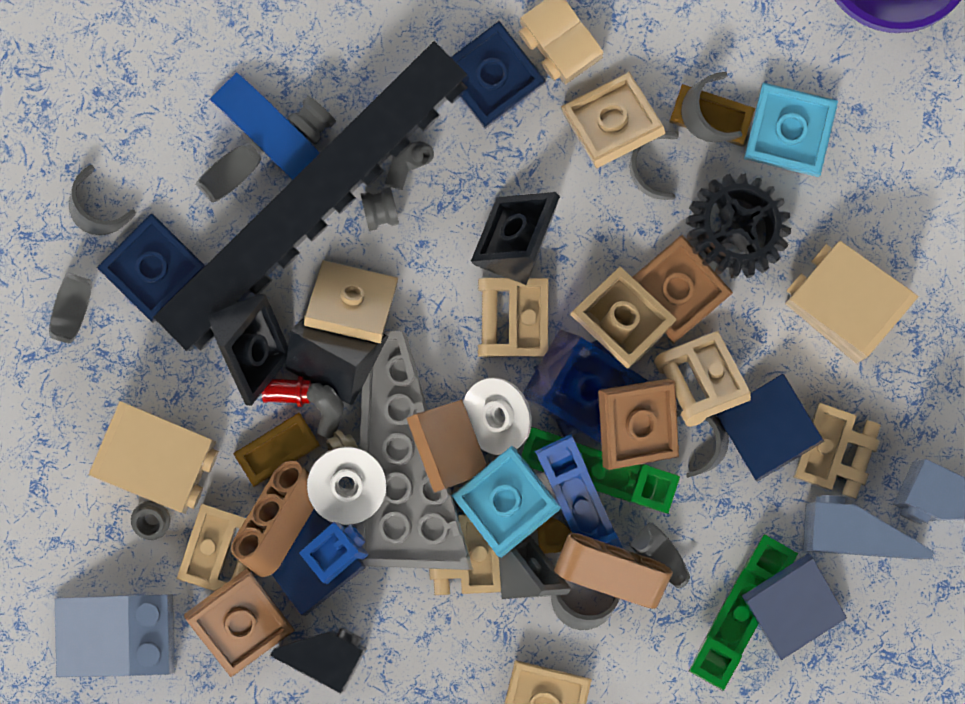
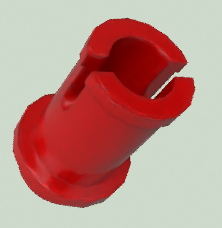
[262,376,312,407]

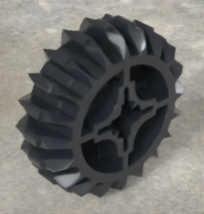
[686,173,792,278]

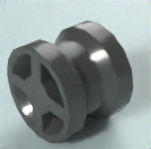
[287,96,336,145]
[360,187,399,231]

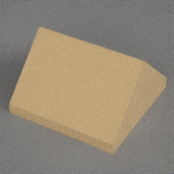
[570,266,677,369]

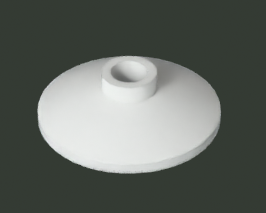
[463,378,532,455]
[307,447,386,525]

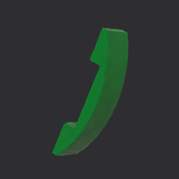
[521,427,681,514]
[689,534,799,691]

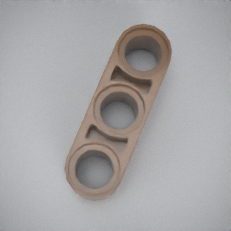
[231,460,314,577]
[554,533,673,609]

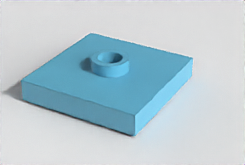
[744,83,838,177]
[451,446,562,558]

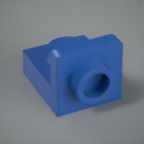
[299,522,369,584]

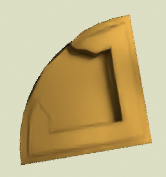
[537,517,572,554]

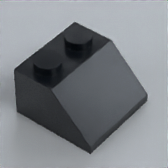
[270,627,367,694]

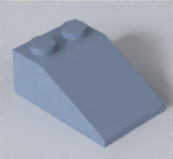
[893,459,965,525]
[803,495,934,560]
[54,594,175,677]

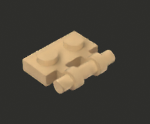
[793,403,881,499]
[429,515,501,595]

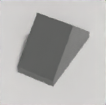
[499,536,571,599]

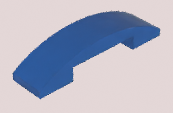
[210,72,320,181]
[535,434,623,549]

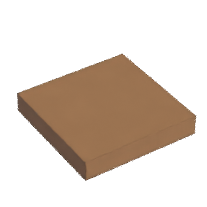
[632,235,733,345]
[598,378,679,470]
[407,400,487,493]
[183,568,295,677]

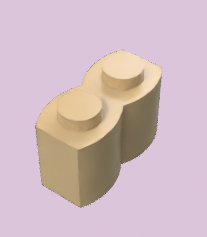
[518,0,604,85]

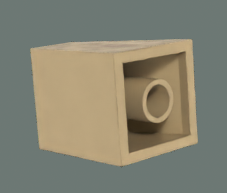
[785,241,919,364]
[88,401,219,514]

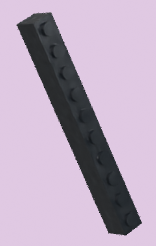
[153,41,469,351]

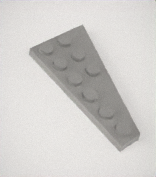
[356,331,473,570]

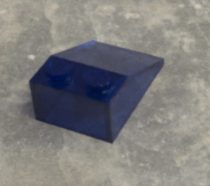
[523,329,650,445]

